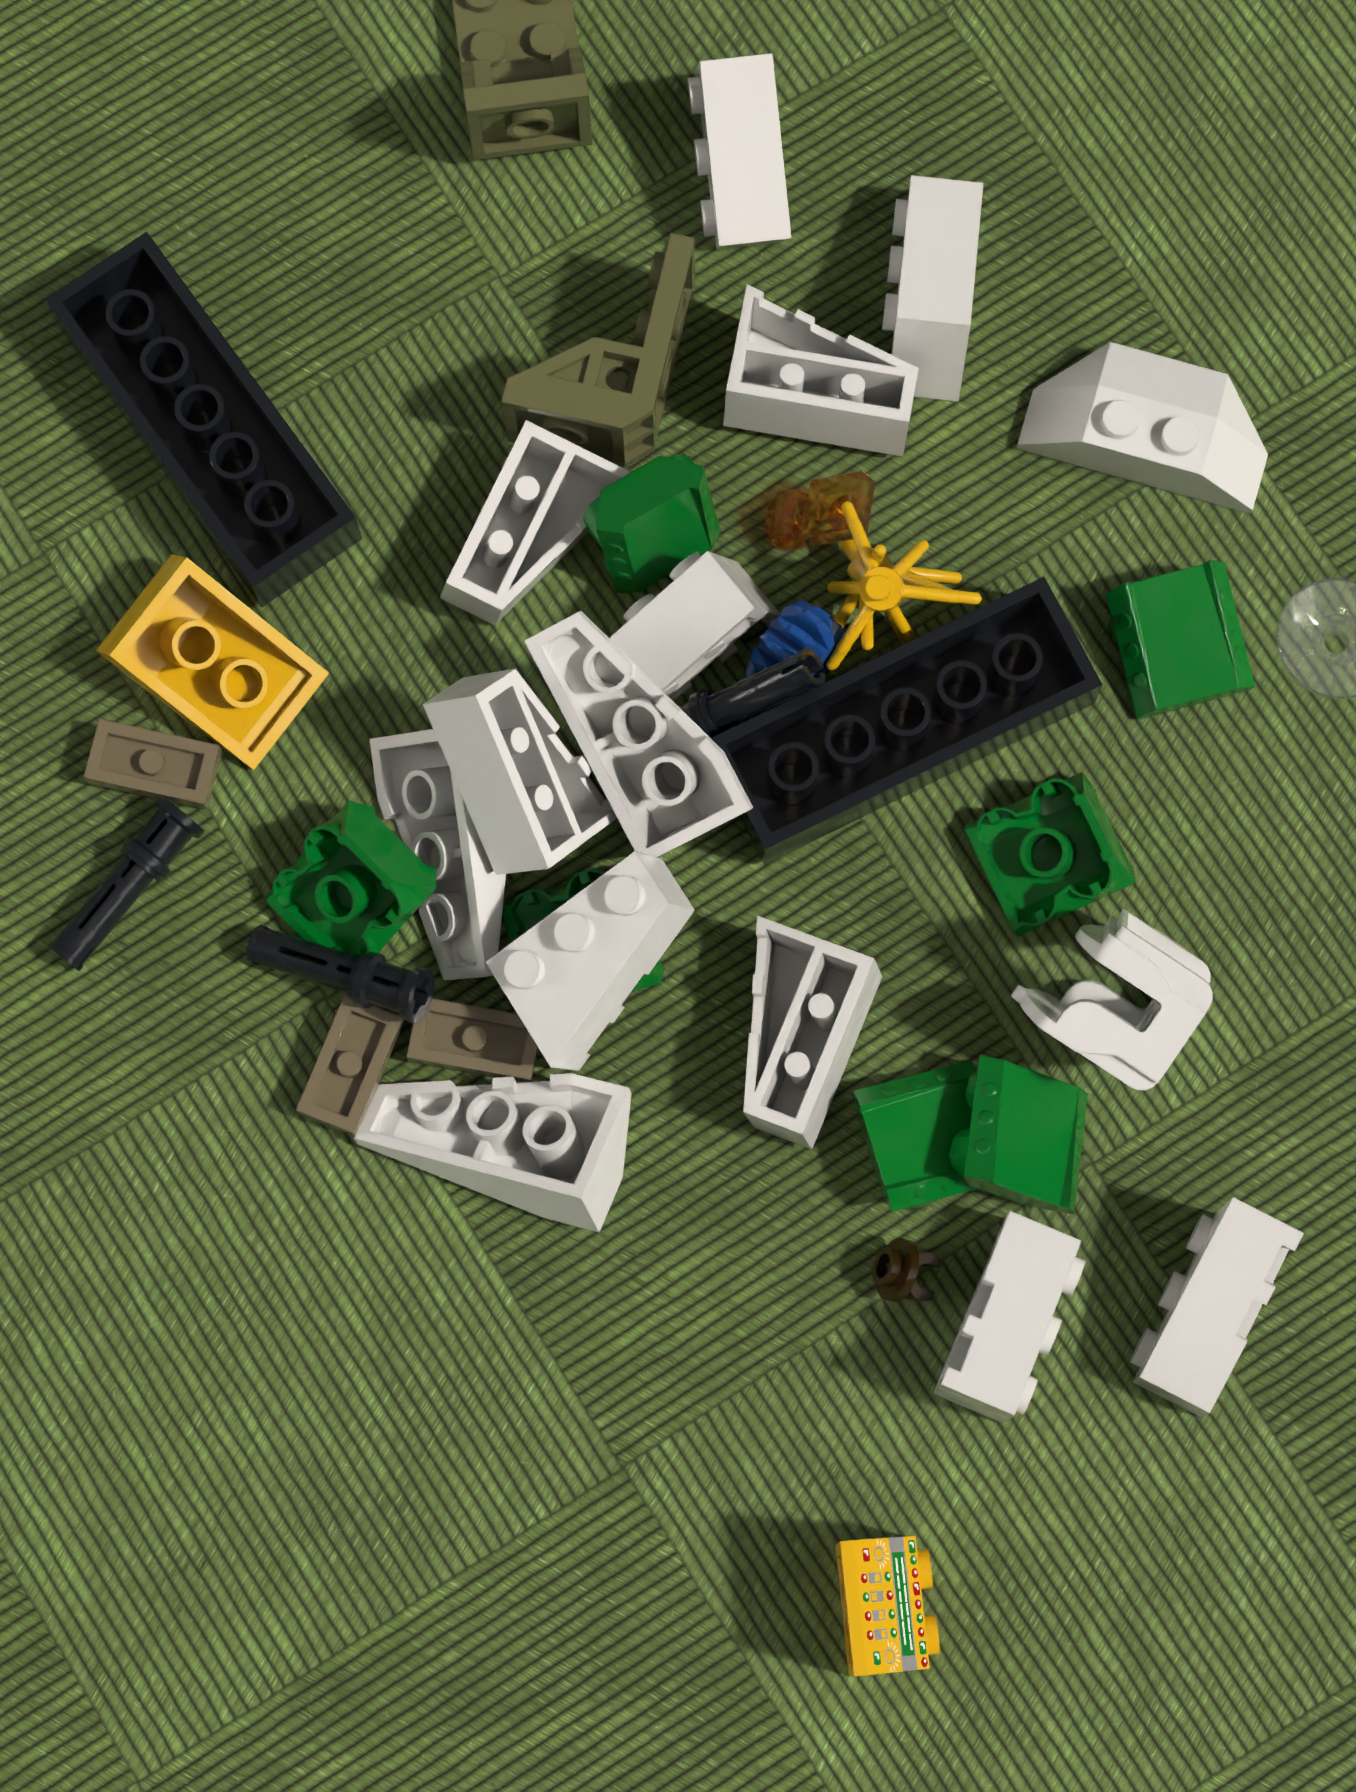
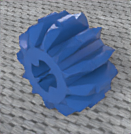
[746,599,845,704]

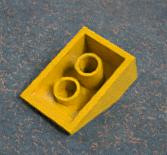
[96,554,329,770]

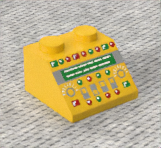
[835,1536,940,1677]

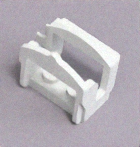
[1011,909,1213,1090]

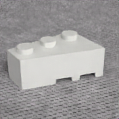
[882,175,983,402]
[423,668,617,875]
[743,916,883,1149]
[1130,1197,1304,1417]
[933,1211,1086,1424]

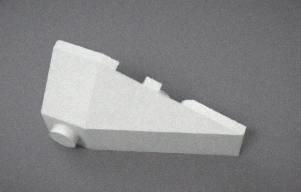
[524,611,753,857]
[369,729,506,980]
[354,1073,632,1233]

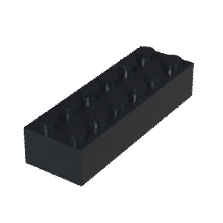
[45,232,362,608]
[711,577,1103,865]

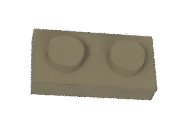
[83,719,222,810]
[296,994,405,1136]
[407,998,539,1082]

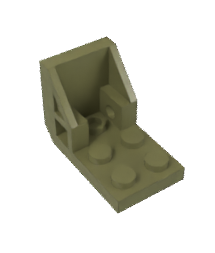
[452,0,592,160]
[501,233,695,467]

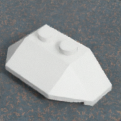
[1016,342,1268,514]

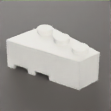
[688,53,792,249]
[723,284,919,457]
[440,420,631,625]
[605,551,780,701]
[486,851,695,1071]

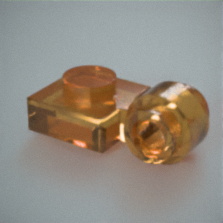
[765,471,875,550]

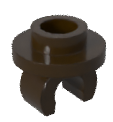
[872,1238,941,1302]

